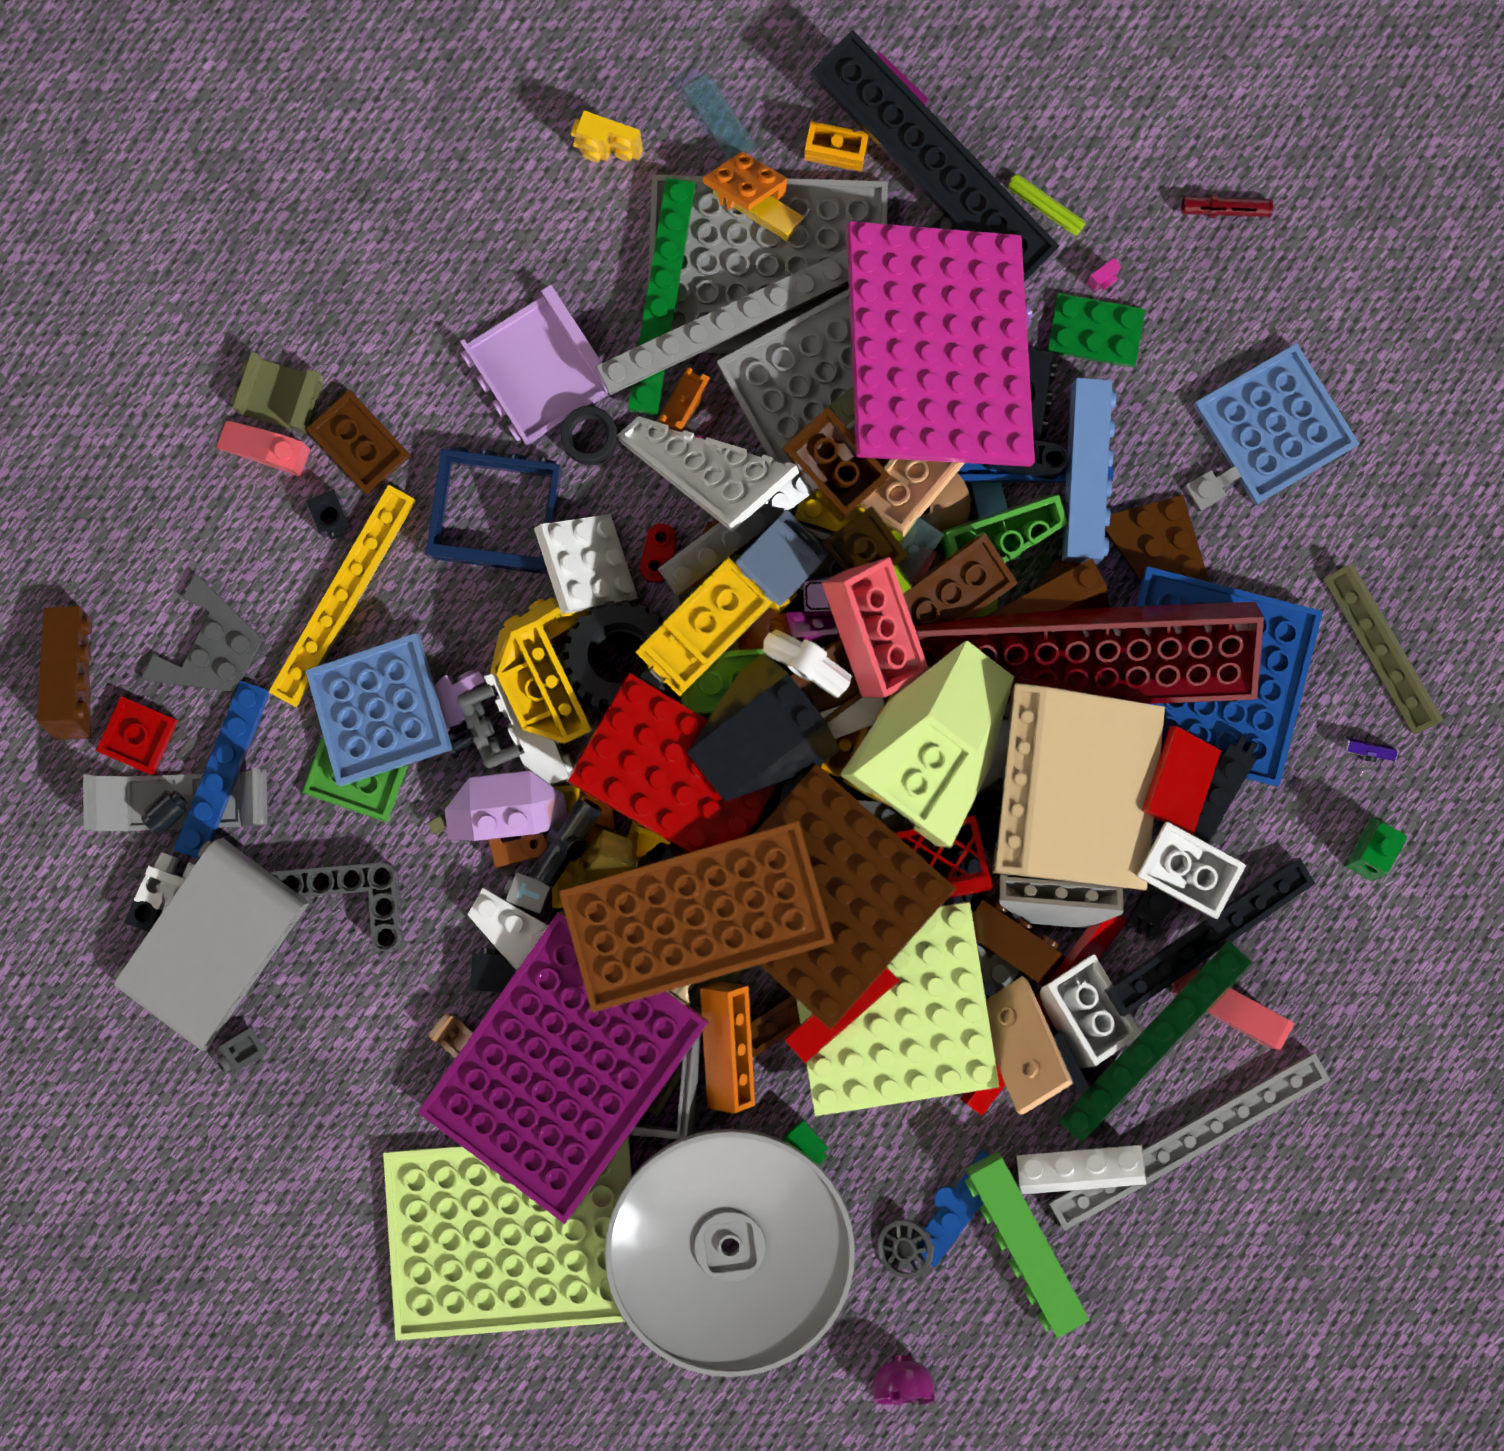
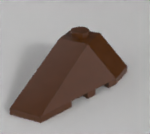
[985,558,1110,617]

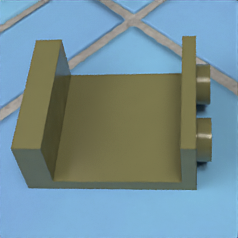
[232,352,325,434]

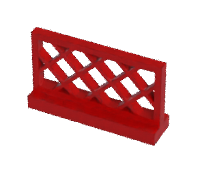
[895,816,993,899]

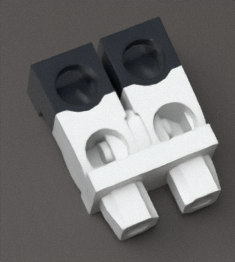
[124,853,196,932]

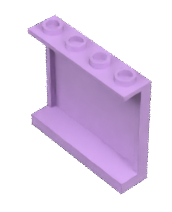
[460,285,609,446]

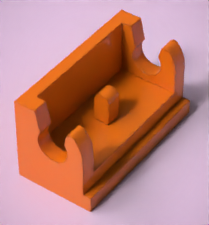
[657,367,711,433]

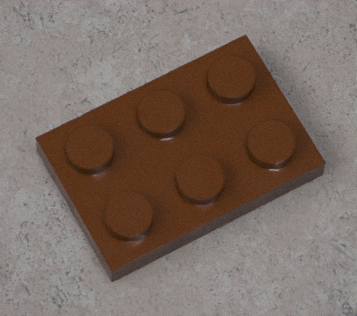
[306,390,411,496]

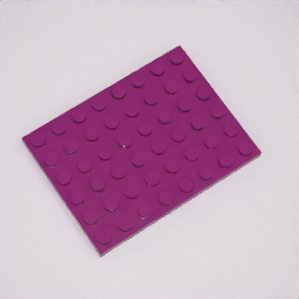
[418,912,710,1224]

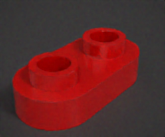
[640,523,677,583]

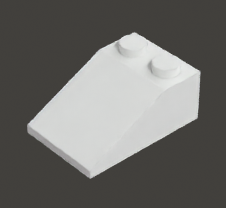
[1137,822,1246,919]

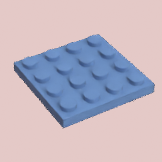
[1193,343,1360,506]
[306,633,453,786]

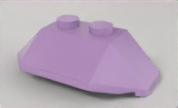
[445,770,568,841]

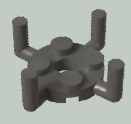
[457,684,523,768]

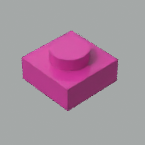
[1087,258,1121,291]

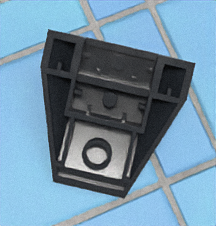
[686,653,839,802]

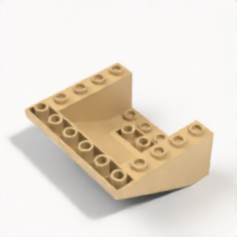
[992,684,1165,890]

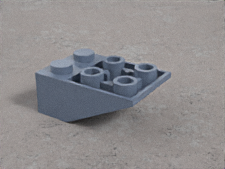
[735,510,830,607]

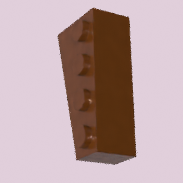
[37,606,92,740]

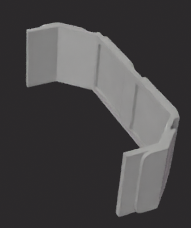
[83,768,268,831]

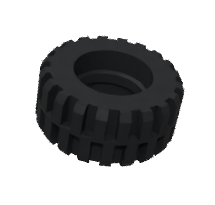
[562,600,672,718]

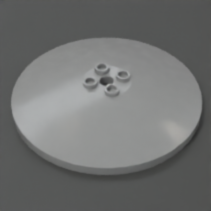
[605,1129,855,1377]

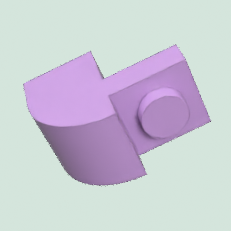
[435,670,487,733]

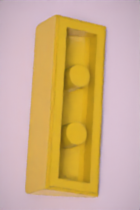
[713,189,804,242]

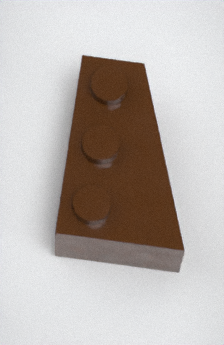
[972,900,1065,986]

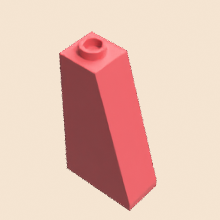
[1171,969,1295,1050]

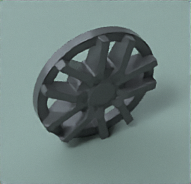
[878,1219,934,1278]

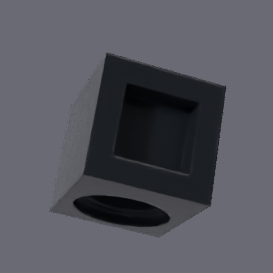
[306,489,352,540]

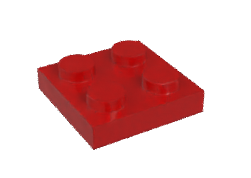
[96,696,179,775]

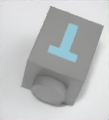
[504,872,552,914]

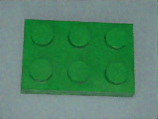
[1047,293,1146,368]

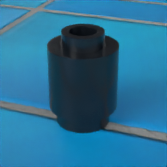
[141,790,187,834]

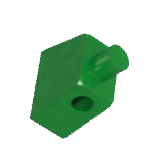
[1345,817,1408,881]

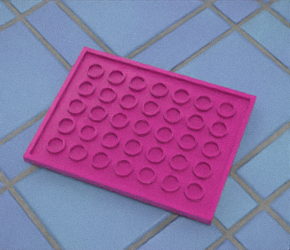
[847,221,1035,466]

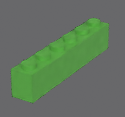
[964,1151,1090,1338]

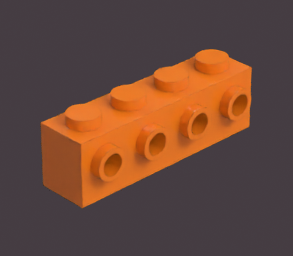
[700,981,755,1114]

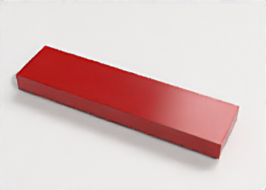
[784,967,899,1064]

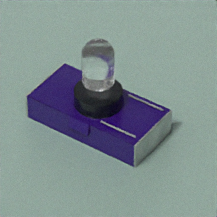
[1342,737,1398,782]

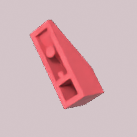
[216,420,310,477]

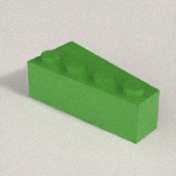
[937,495,1068,563]

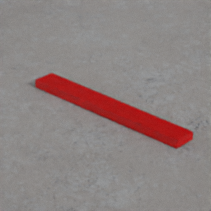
[960,915,1127,1116]

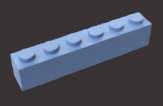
[1062,378,1117,564]

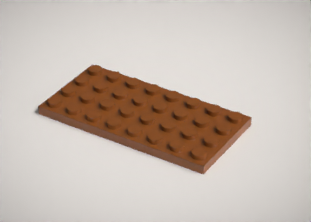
[559,821,834,1013]

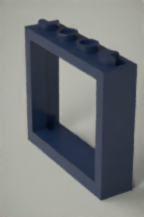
[426,446,562,574]

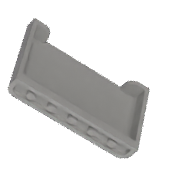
[113,838,310,1051]

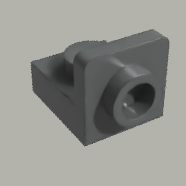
[215,1027,267,1077]

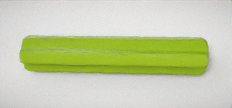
[1008,174,1085,236]

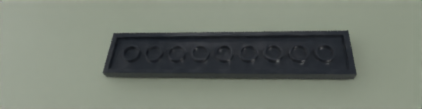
[810,30,1060,282]

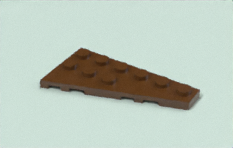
[1105,495,1209,583]

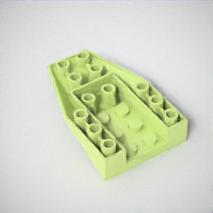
[840,641,1014,847]

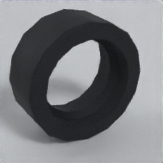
[561,406,618,465]

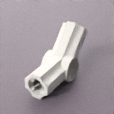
[762,629,852,698]

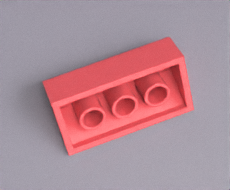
[822,557,929,698]

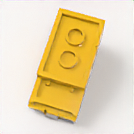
[636,558,773,696]

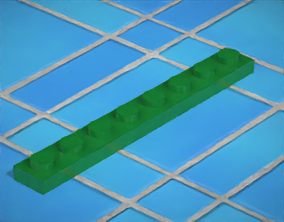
[628,177,696,415]

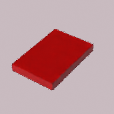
[1142,726,1221,835]

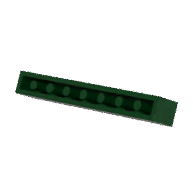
[1058,941,1255,1143]

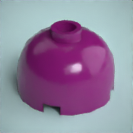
[873,1355,935,1405]

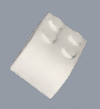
[1041,954,1141,1068]

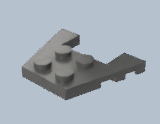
[142,574,263,692]

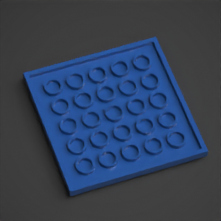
[1114,567,1323,787]

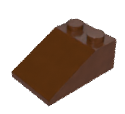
[782,407,890,523]

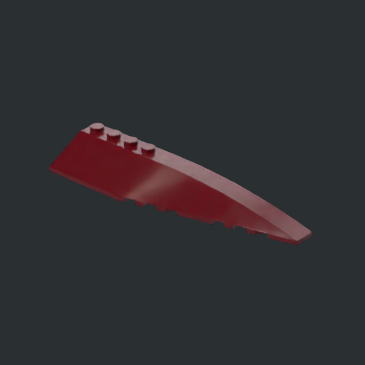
[914,602,1264,704]

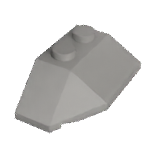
[999,874,1123,928]

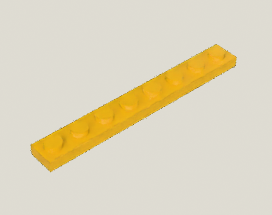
[269,484,416,708]

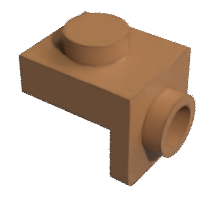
[428,1013,474,1058]

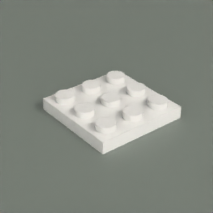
[534,514,638,614]

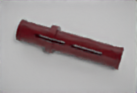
[1181,194,1273,218]

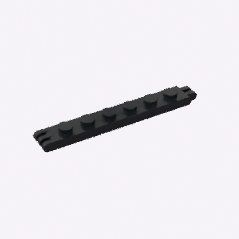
[1124,734,1258,941]

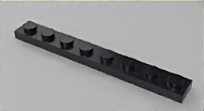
[1104,858,1315,1017]

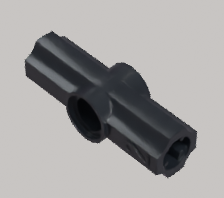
[531,796,602,887]

